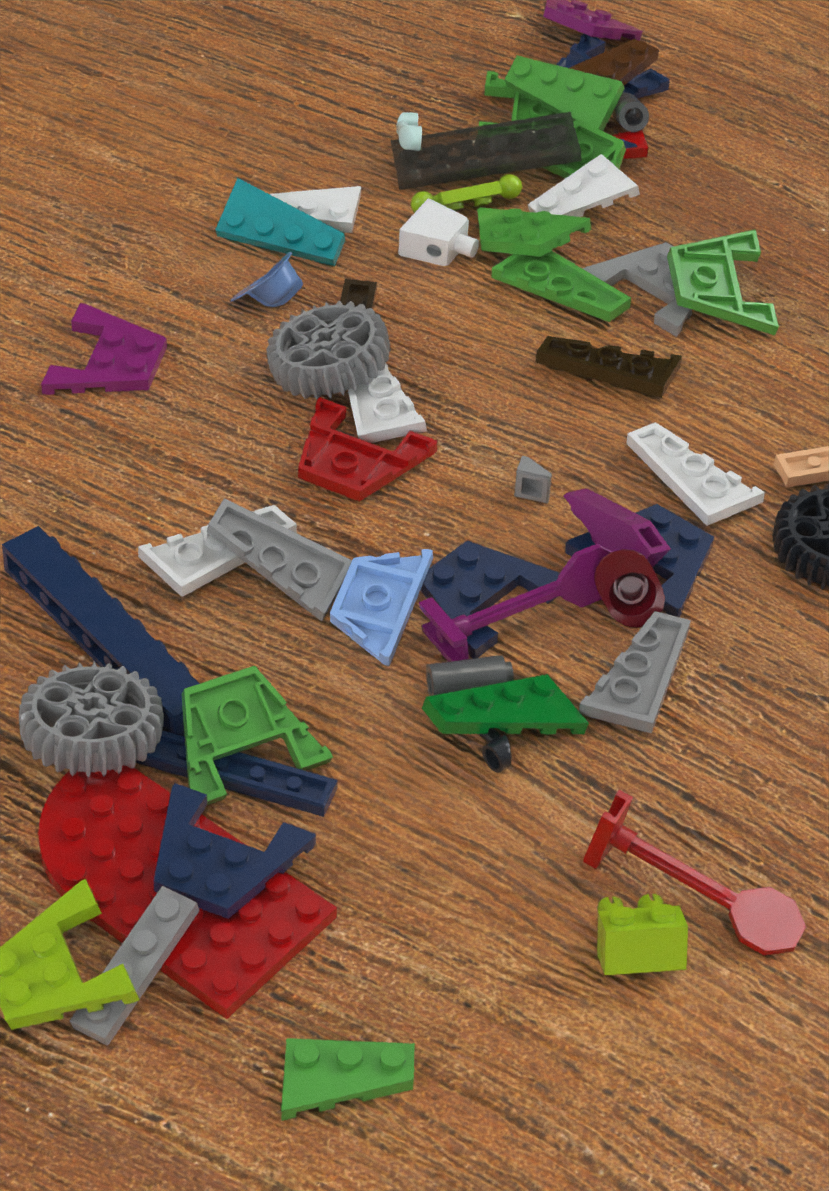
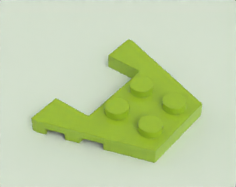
[0,879,140,1030]

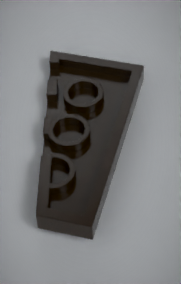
[535,336,682,398]

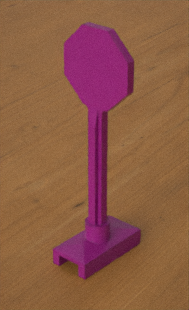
[419,544,613,662]

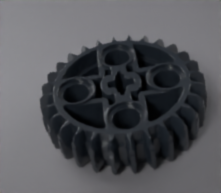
[772,483,829,590]

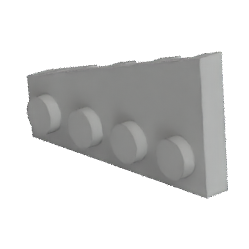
[207,498,352,622]
[579,611,691,734]

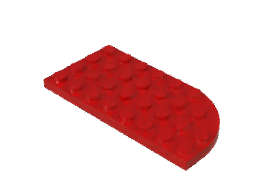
[38,765,337,1019]

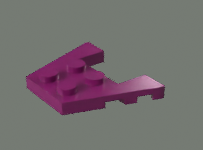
[41,303,167,395]

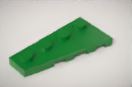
[422,674,589,734]

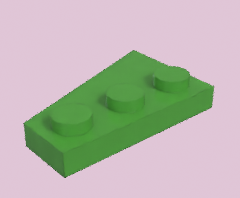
[281,1038,415,1121]

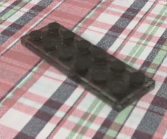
[390,112,582,190]

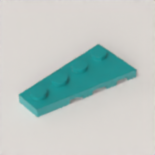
[215,178,345,266]

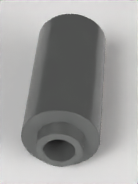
[612,93,649,132]
[426,655,514,696]

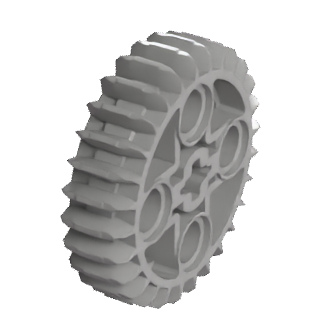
[266,301,391,399]
[19,661,164,777]

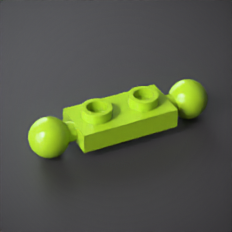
[411,174,522,213]

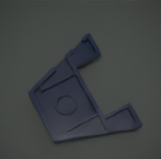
[556,33,670,98]
[565,504,714,617]
[421,541,560,659]
[154,783,316,919]

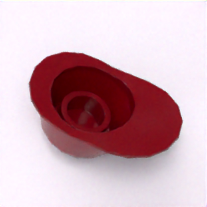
[594,549,665,628]

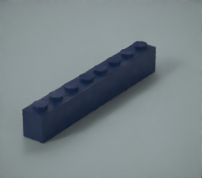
[2,526,200,737]

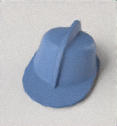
[230,252,303,307]

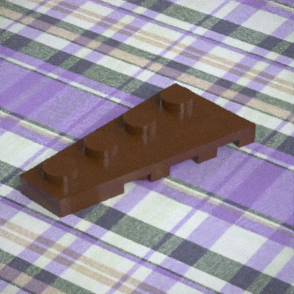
[570,39,659,85]

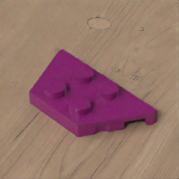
[543,0,643,40]

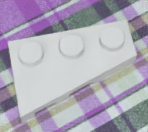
[270,186,361,233]

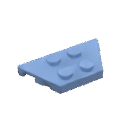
[330,549,433,666]

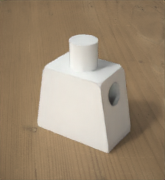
[398,198,479,266]

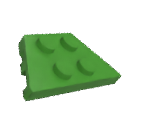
[518,120,626,178]
[477,207,591,257]

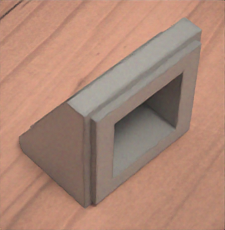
[514,456,552,504]

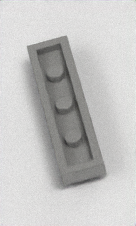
[70,886,200,1046]

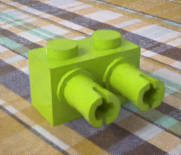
[597,894,688,975]

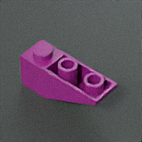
[564,488,671,567]

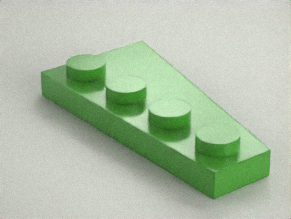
[504,55,625,131]
[491,251,631,322]

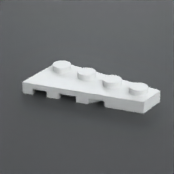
[138,505,297,597]

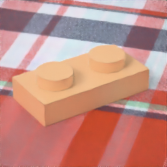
[774,446,829,488]

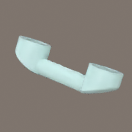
[396,112,422,151]

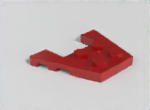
[298,397,438,502]

